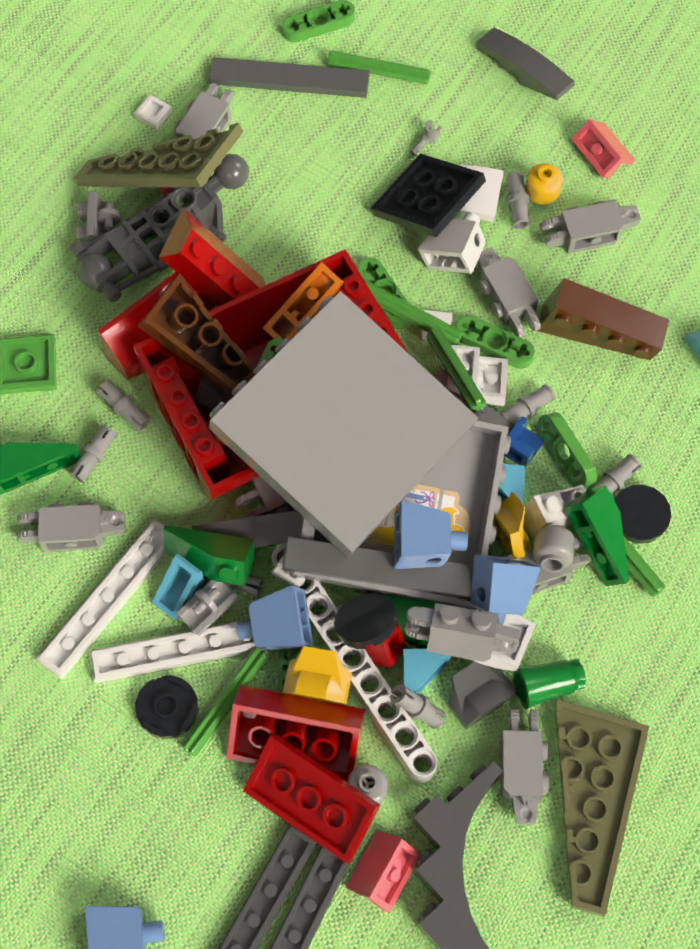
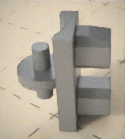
[76,191,121,244]
[176,580,239,636]

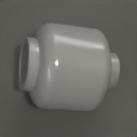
[533,525,575,573]
[346,764,388,804]

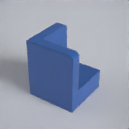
[504,416,544,469]

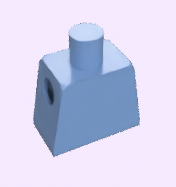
[394,501,468,569]
[471,554,541,625]
[236,585,314,650]
[85,906,165,949]

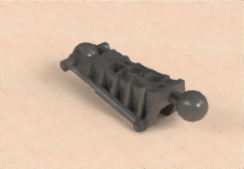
[70,154,249,302]

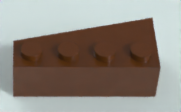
[138,273,255,398]
[537,278,669,360]

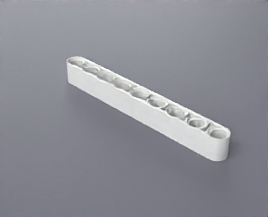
[272,544,437,783]

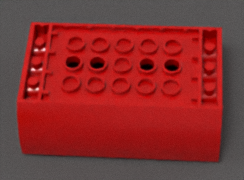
[133,249,408,501]

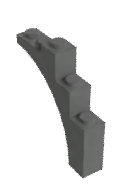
[413,761,503,949]

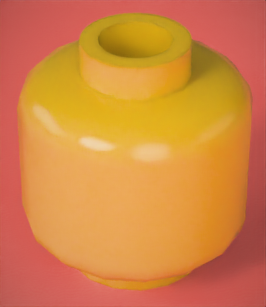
[525,163,563,205]

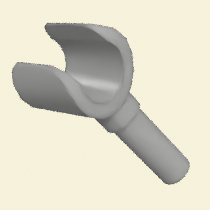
[410,120,441,156]

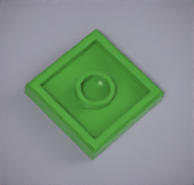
[0,334,57,394]

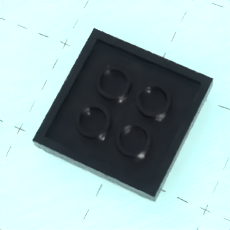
[371,153,486,237]

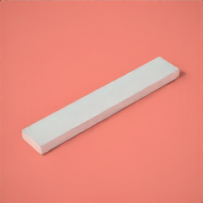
[37,519,166,680]
[90,622,265,683]

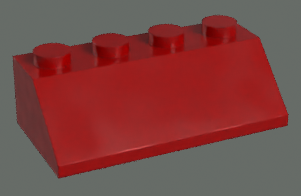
[159,209,265,307]
[97,272,215,381]
[226,685,365,781]

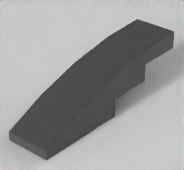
[476,27,575,100]
[192,510,302,548]

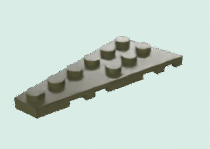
[74,123,244,188]
[555,699,649,917]

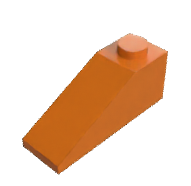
[263,262,344,340]

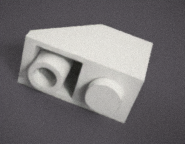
[523,485,586,540]

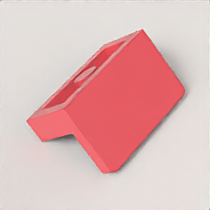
[572,119,636,179]
[346,830,422,913]

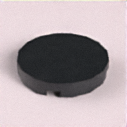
[614,485,672,544]
[334,593,397,649]
[135,675,199,739]

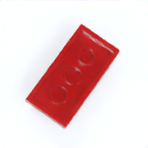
[243,734,381,863]

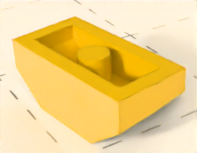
[493,492,531,559]
[283,646,352,705]

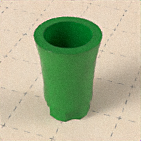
[513,658,586,710]

